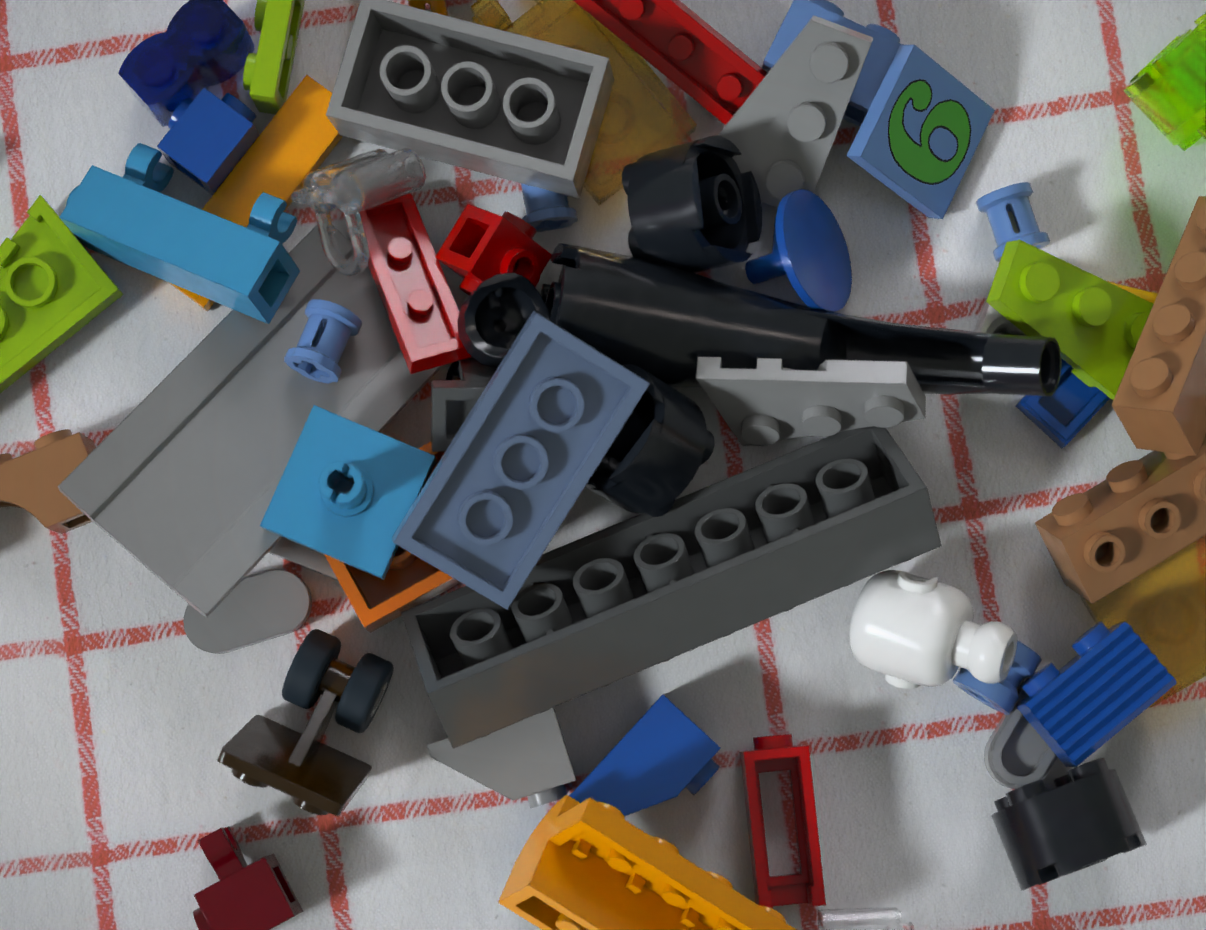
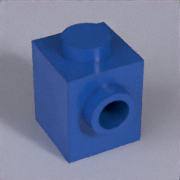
[157,87,260,195]

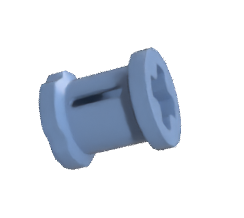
[976,182,1050,262]
[521,184,578,232]
[284,299,362,384]

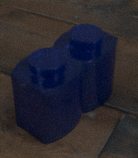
[118,0,255,127]

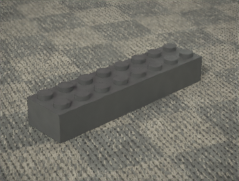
[401,426,942,749]

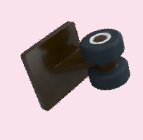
[217,629,394,816]

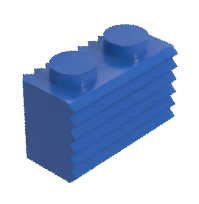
[1016,621,1177,767]

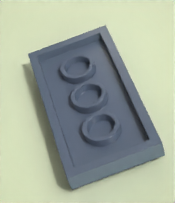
[392,311,650,610]

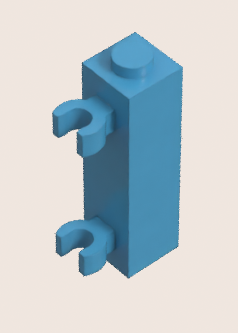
[59,143,300,324]

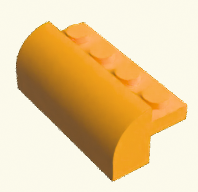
[498,795,797,930]

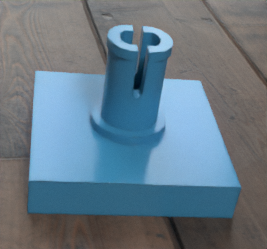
[260,405,437,580]

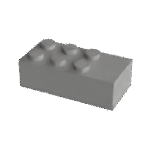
[326,0,614,199]

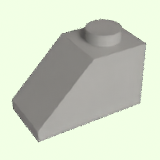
[427,707,576,808]

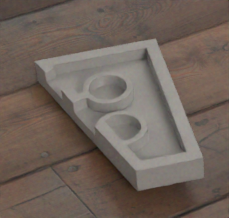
[718,15,873,208]
[696,357,926,446]

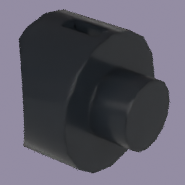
[457,273,549,368]

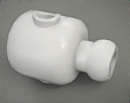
[849,570,1018,689]

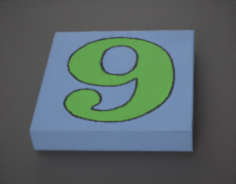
[846,45,995,219]

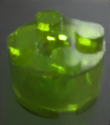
[1122,12,1206,151]

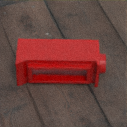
[739,734,826,909]

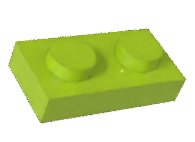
[243,0,305,115]

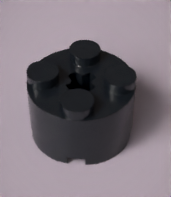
[622,135,762,273]
[585,364,715,517]
[991,758,1146,891]

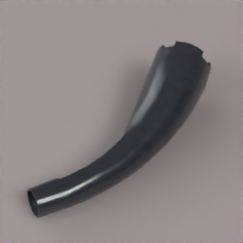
[540,243,1062,396]

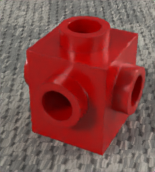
[435,204,552,295]

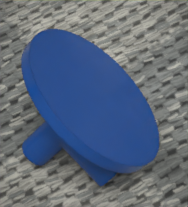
[745,189,852,312]

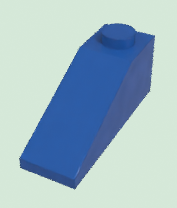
[569,695,721,817]

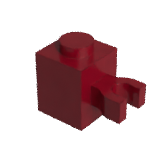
[193,826,303,930]

